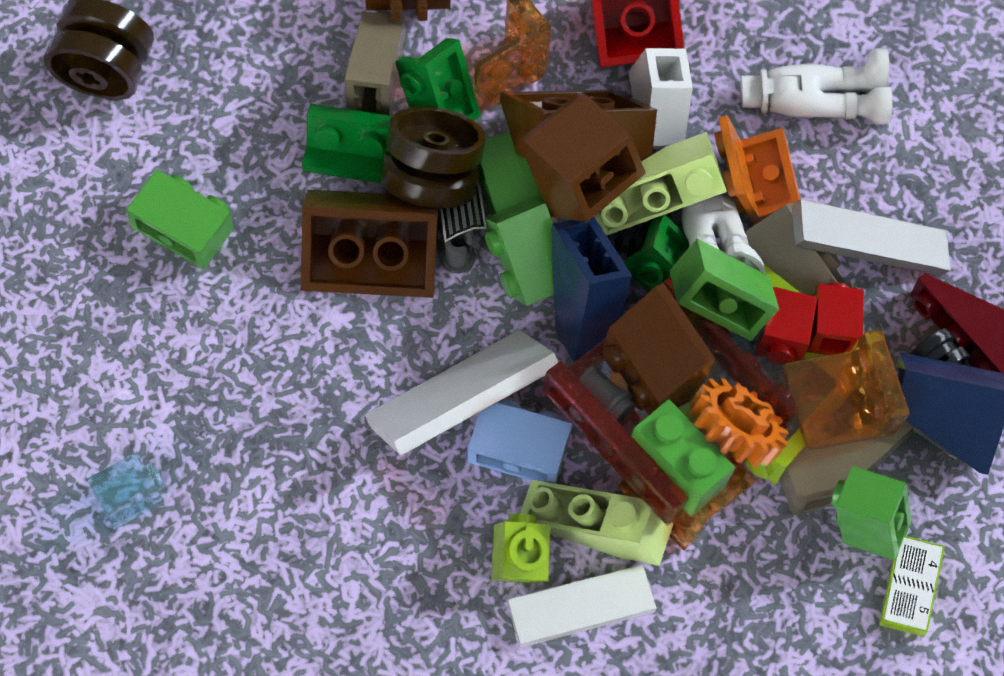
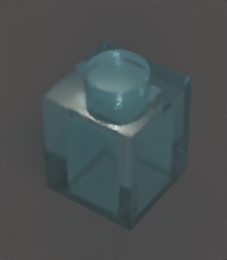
[87,452,165,531]

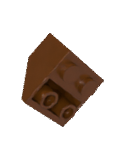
[518,93,646,222]

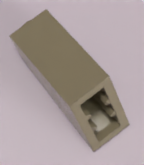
[345,11,406,116]

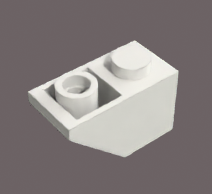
[628,48,693,149]

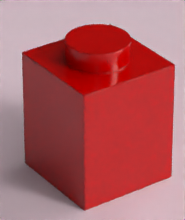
[807,282,864,358]
[755,286,818,365]

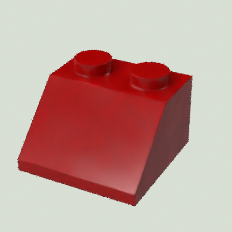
[590,0,685,68]

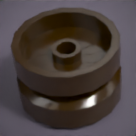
[44,0,154,101]
[381,106,486,209]

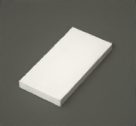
[365,330,560,455]

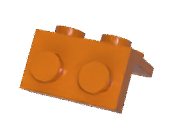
[714,115,801,226]

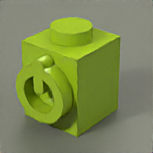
[491,514,551,583]

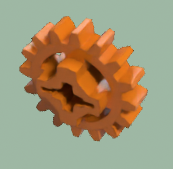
[689,378,788,467]

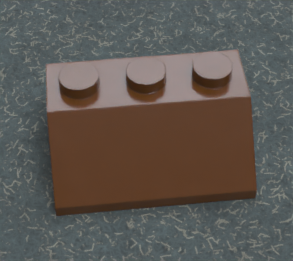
[500,90,657,161]
[301,189,439,298]

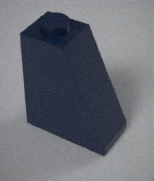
[551,217,632,363]
[884,352,1004,475]

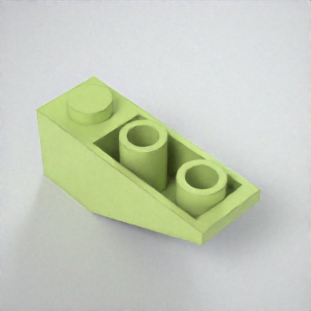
[594,132,727,236]
[520,480,673,566]

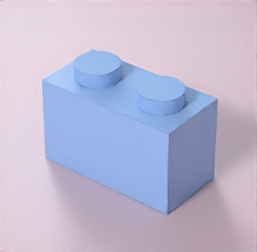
[467,398,572,484]

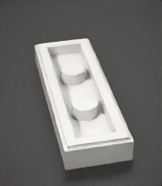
[507,565,656,648]

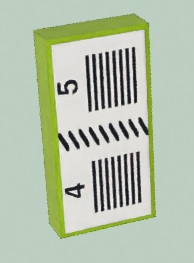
[879,536,945,637]

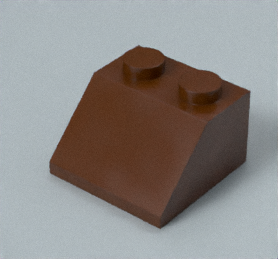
[603,283,715,416]

